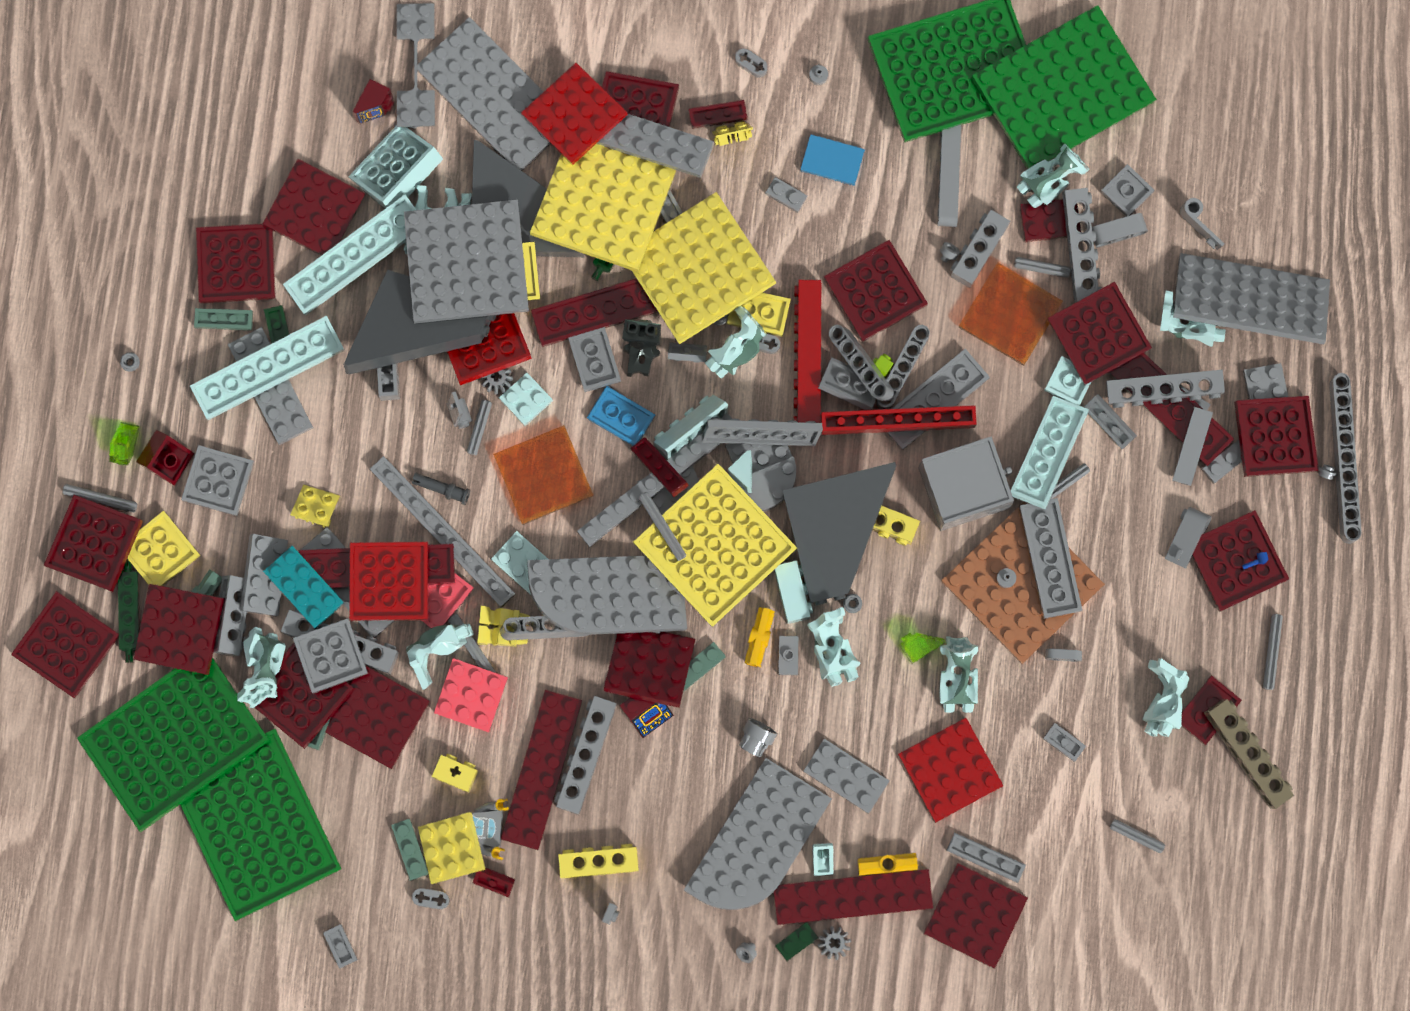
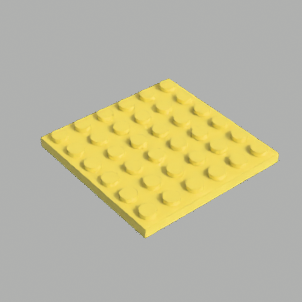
[530,144,676,272]
[631,192,776,344]
[633,464,797,627]

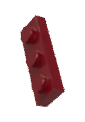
[689,100,747,129]

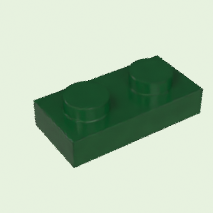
[264,305,290,344]
[775,922,818,961]

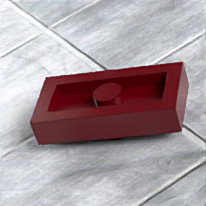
[473,867,515,898]

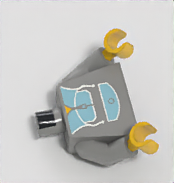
[472,799,509,860]

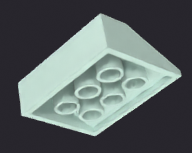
[349,125,443,209]
[653,395,728,460]

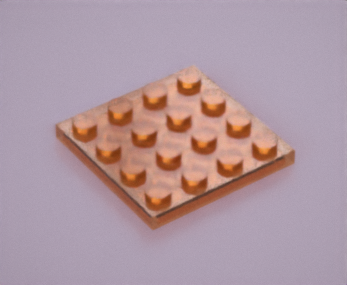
[959,262,1063,366]
[493,425,593,525]

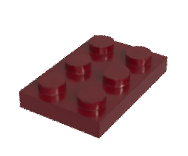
[1020,199,1082,242]
[1181,676,1242,745]

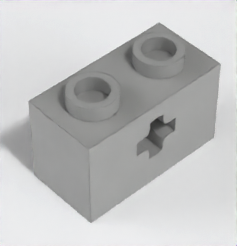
[377,363,400,401]

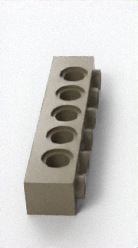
[1204,699,1294,809]

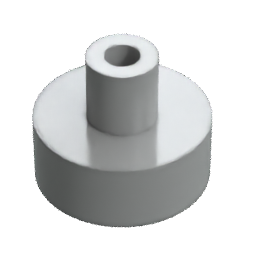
[809,65,828,85]
[940,242,960,262]
[996,568,1016,588]
[736,943,757,963]

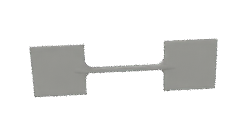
[397,3,435,127]

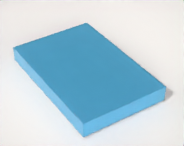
[800,134,865,186]
[587,386,656,446]

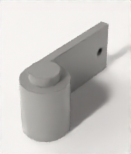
[1180,198,1225,250]
[447,391,472,429]
[1165,507,1211,568]

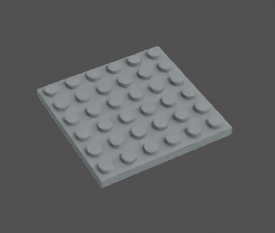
[404,200,529,324]

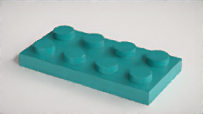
[263,546,344,629]

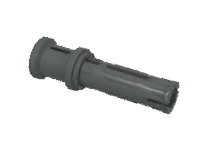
[412,472,471,505]

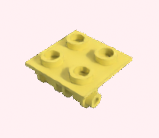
[712,121,753,146]
[290,484,340,528]

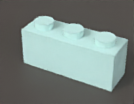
[774,561,813,624]

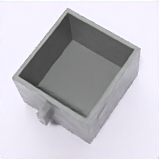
[918,436,1014,531]

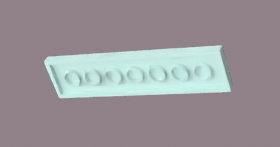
[283,195,416,315]
[190,316,344,420]

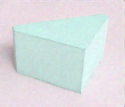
[728,450,752,493]
[812,843,834,876]

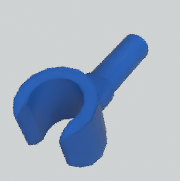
[1242,552,1268,569]

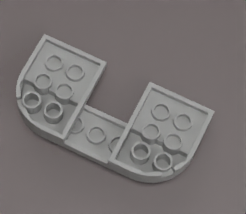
[637,443,796,515]

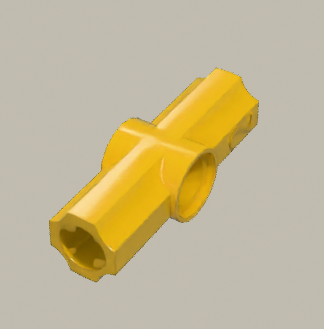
[744,607,775,668]
[857,853,918,876]

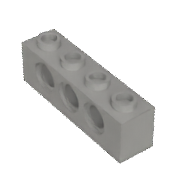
[950,210,1010,288]
[213,575,248,656]

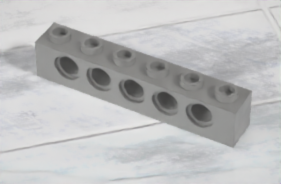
[1062,188,1101,303]
[1106,369,1225,408]
[281,609,399,675]
[554,696,617,815]

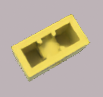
[432,754,478,793]

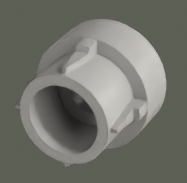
[739,718,778,757]

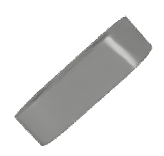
[735,49,768,78]
[759,333,780,354]
[1045,649,1082,662]
[412,888,450,909]

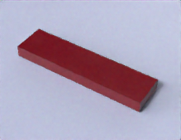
[630,437,689,497]

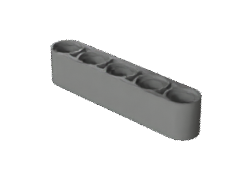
[829,325,894,402]
[876,325,930,410]
[500,616,588,640]

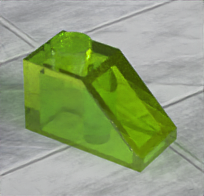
[109,422,139,465]
[899,633,945,664]

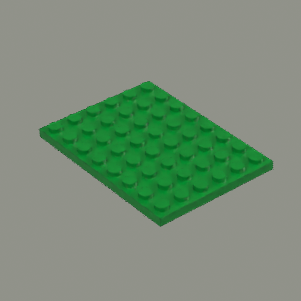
[867,0,1026,143]
[971,5,1157,169]
[77,657,270,832]
[180,729,342,921]

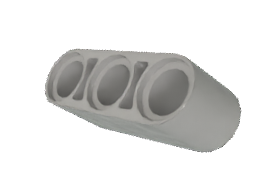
[1092,213,1148,247]

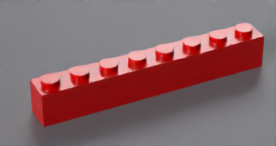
[793,280,821,423]
[821,405,977,435]

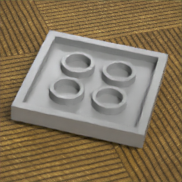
[181,445,254,516]
[293,618,368,693]

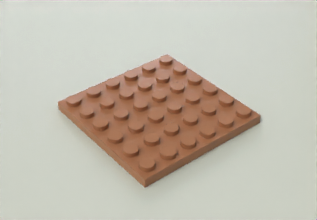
[941,502,1105,664]

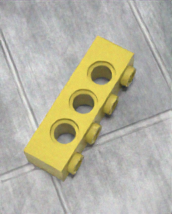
[873,506,920,546]
[558,844,639,879]

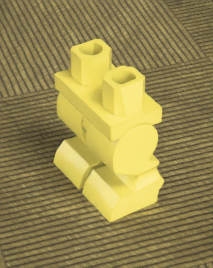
[478,606,530,647]

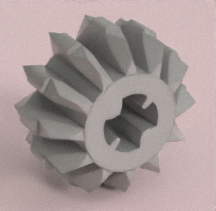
[480,369,513,395]
[818,926,851,960]

